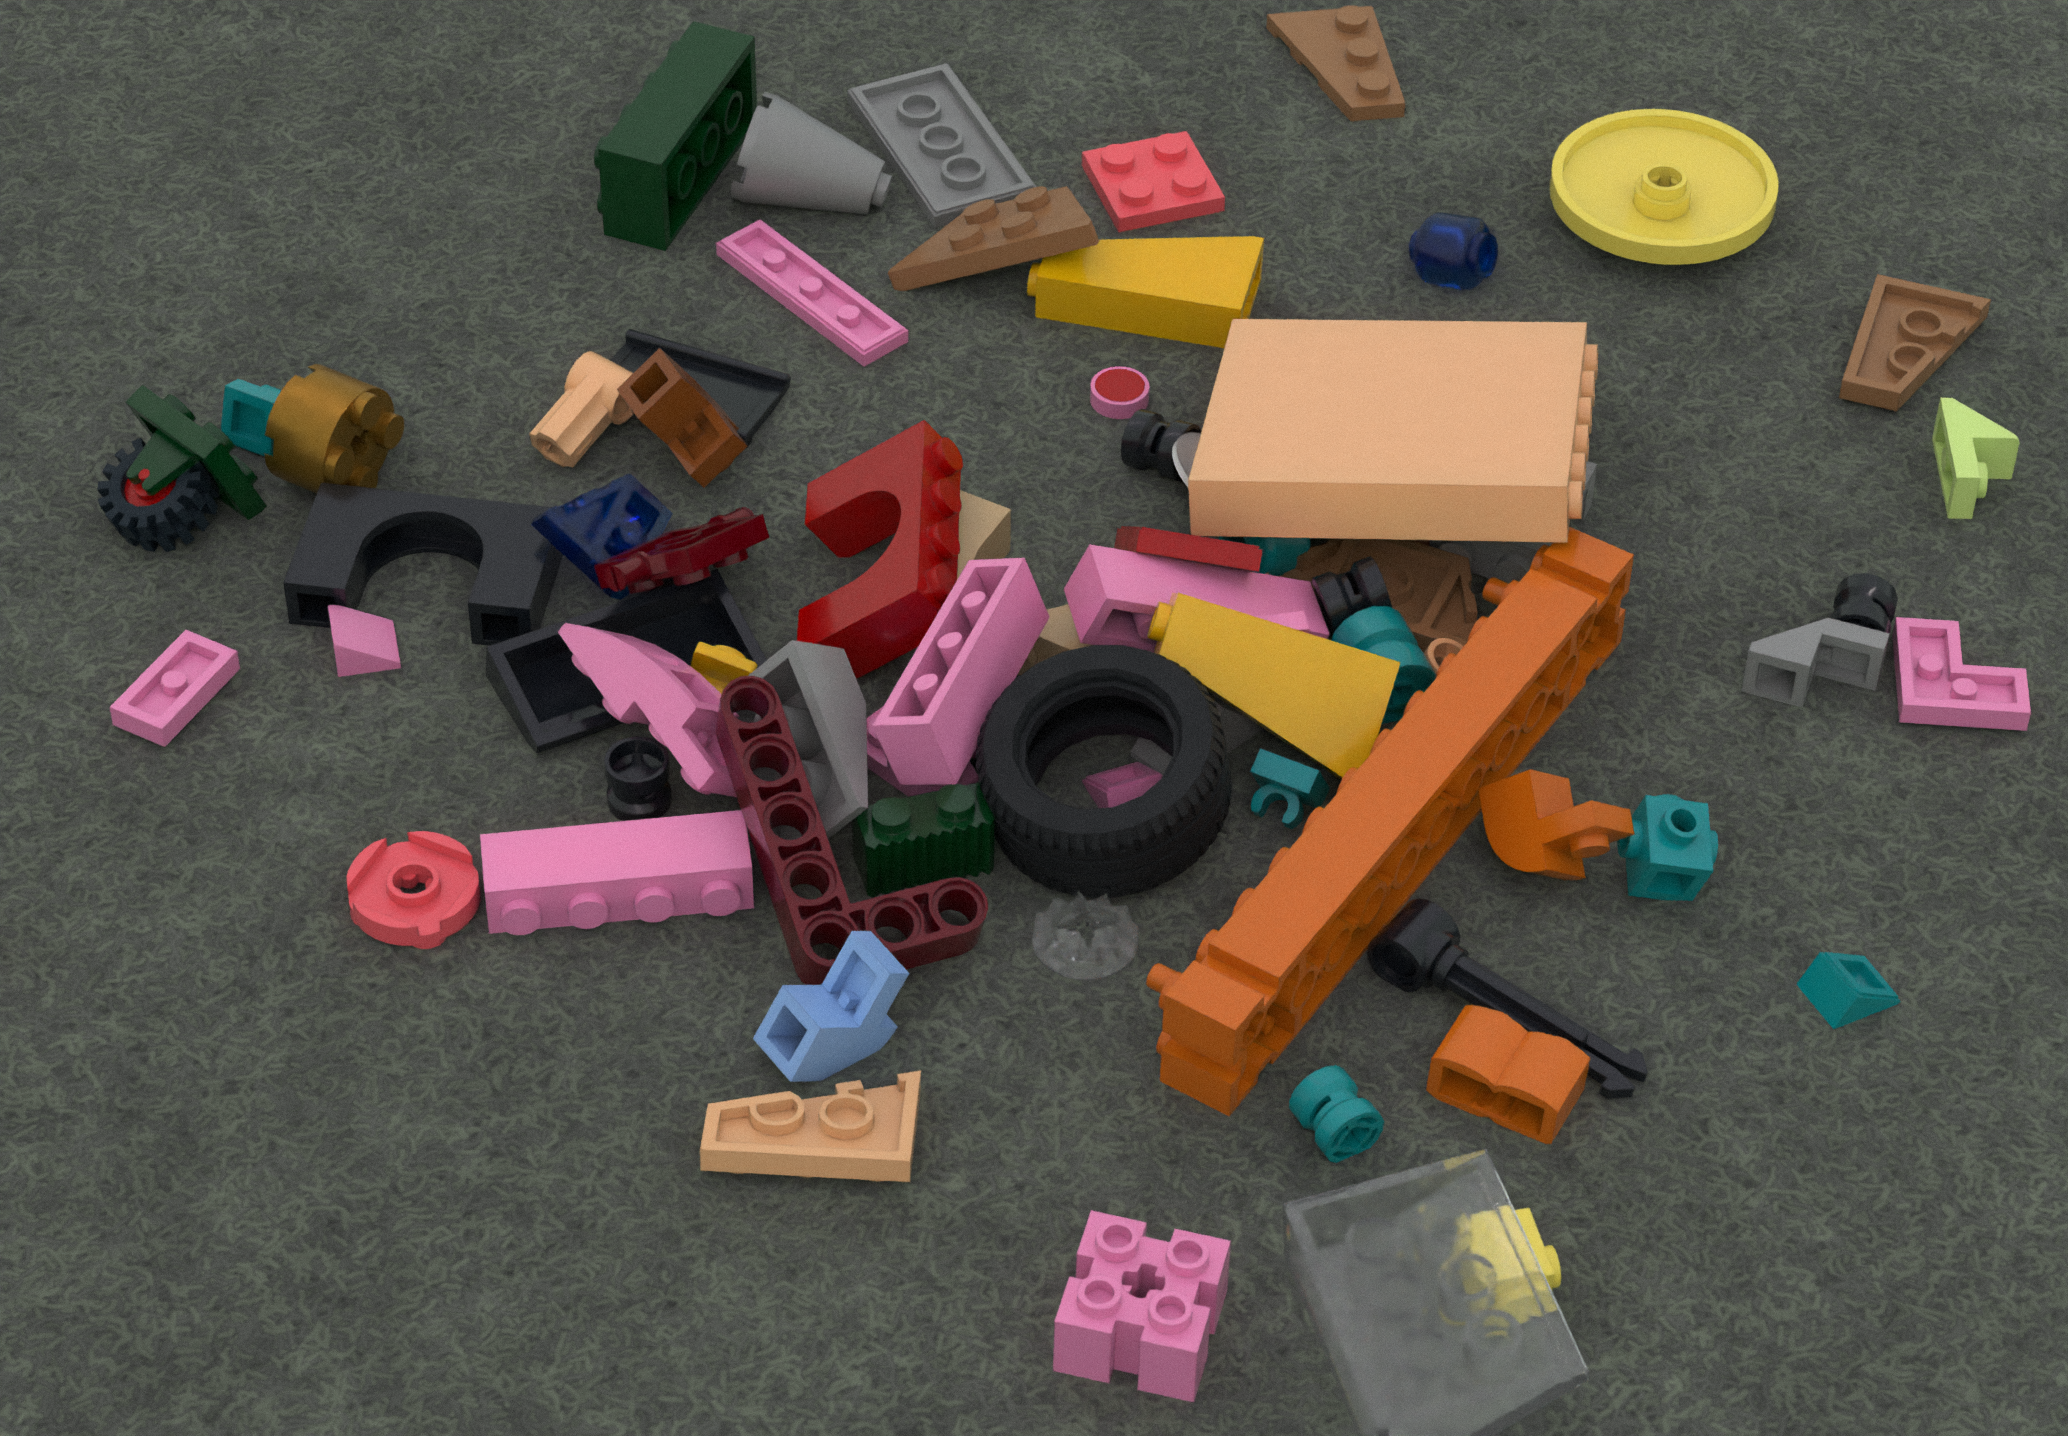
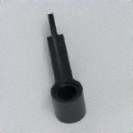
[1367,899,1648,1099]

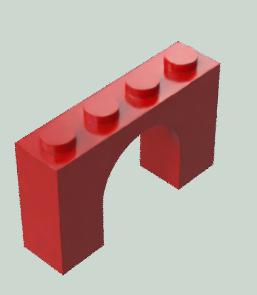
[797,420,963,679]

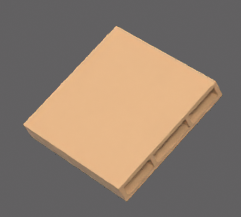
[1188,319,1598,543]

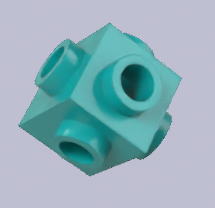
[1617,794,1718,901]

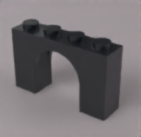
[283,483,565,646]

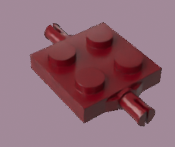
[594,507,770,594]

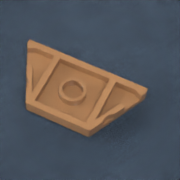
[888,186,1099,291]
[1266,538,1478,653]

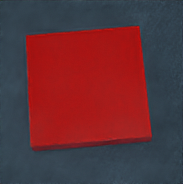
[1114,526,1262,572]

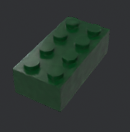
[594,21,757,251]

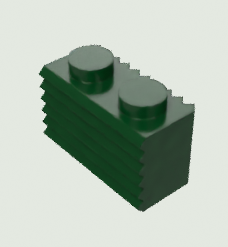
[851,782,994,898]

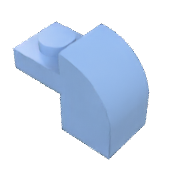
[753,931,909,1082]

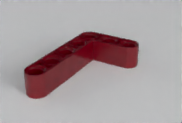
[716,676,988,985]

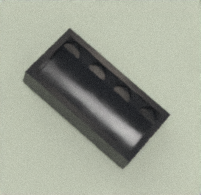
[485,569,767,753]

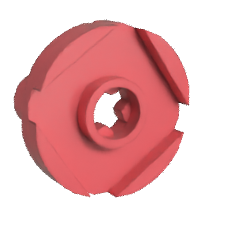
[347,831,481,949]

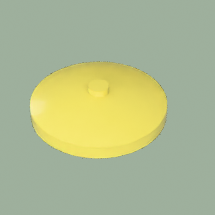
[1549,109,1779,265]

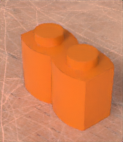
[1426,1005,1591,1144]

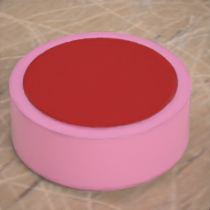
[1090,366,1149,419]

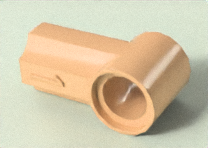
[529,351,634,468]

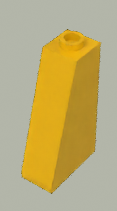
[1027,236,1264,348]
[1147,593,1401,780]

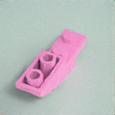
[558,623,739,797]

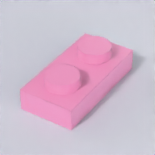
[110,630,240,747]

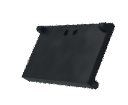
[610,329,791,449]

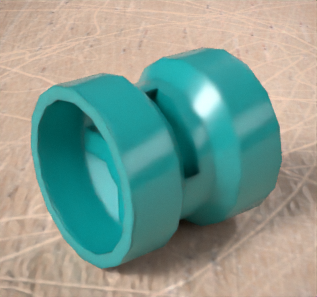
[1289,1065,1384,1163]

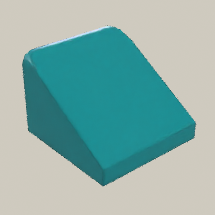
[1796,952,1901,1029]

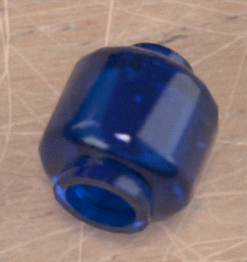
[1409,212,1498,290]

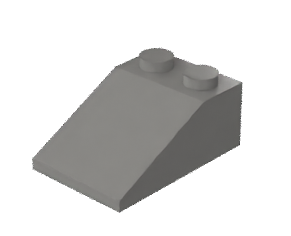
[736,640,868,840]

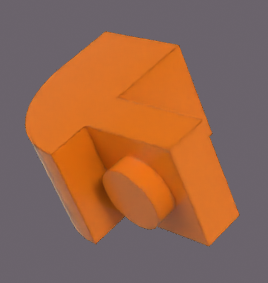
[1478,769,1634,881]

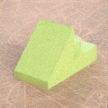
[1932,398,2020,519]

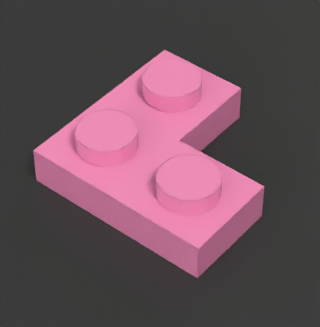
[1892,617,2031,731]

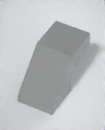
[1741,618,1890,707]

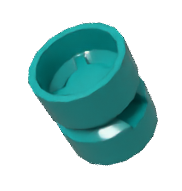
[1331,606,1436,724]

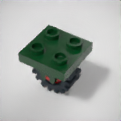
[97,385,267,552]

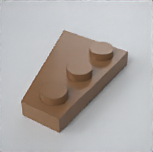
[1266,5,1405,121]
[1839,274,1991,411]

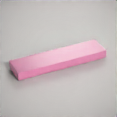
[716,220,908,367]

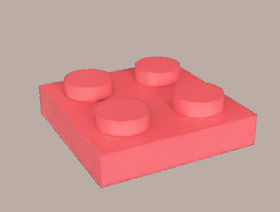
[1082,131,1225,232]

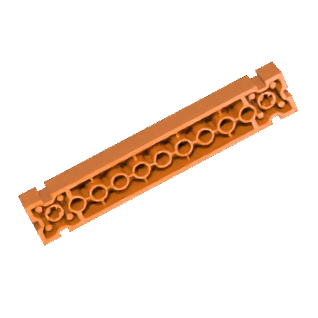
[1146,527,1634,1116]

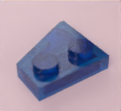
[531,473,673,600]

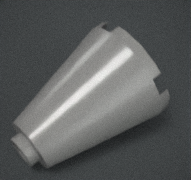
[730,92,893,215]

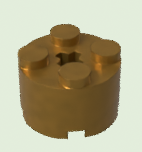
[264,364,405,494]

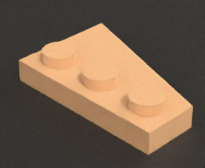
[700,1070,921,1182]

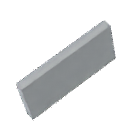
[847,63,1036,228]

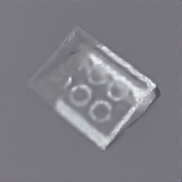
[1282,1149,1589,1436]

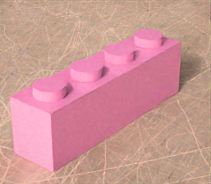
[1064,544,1330,653]
[872,558,1049,786]
[480,810,754,935]

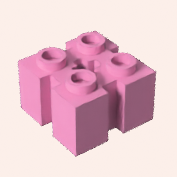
[1053,1210,1231,1402]

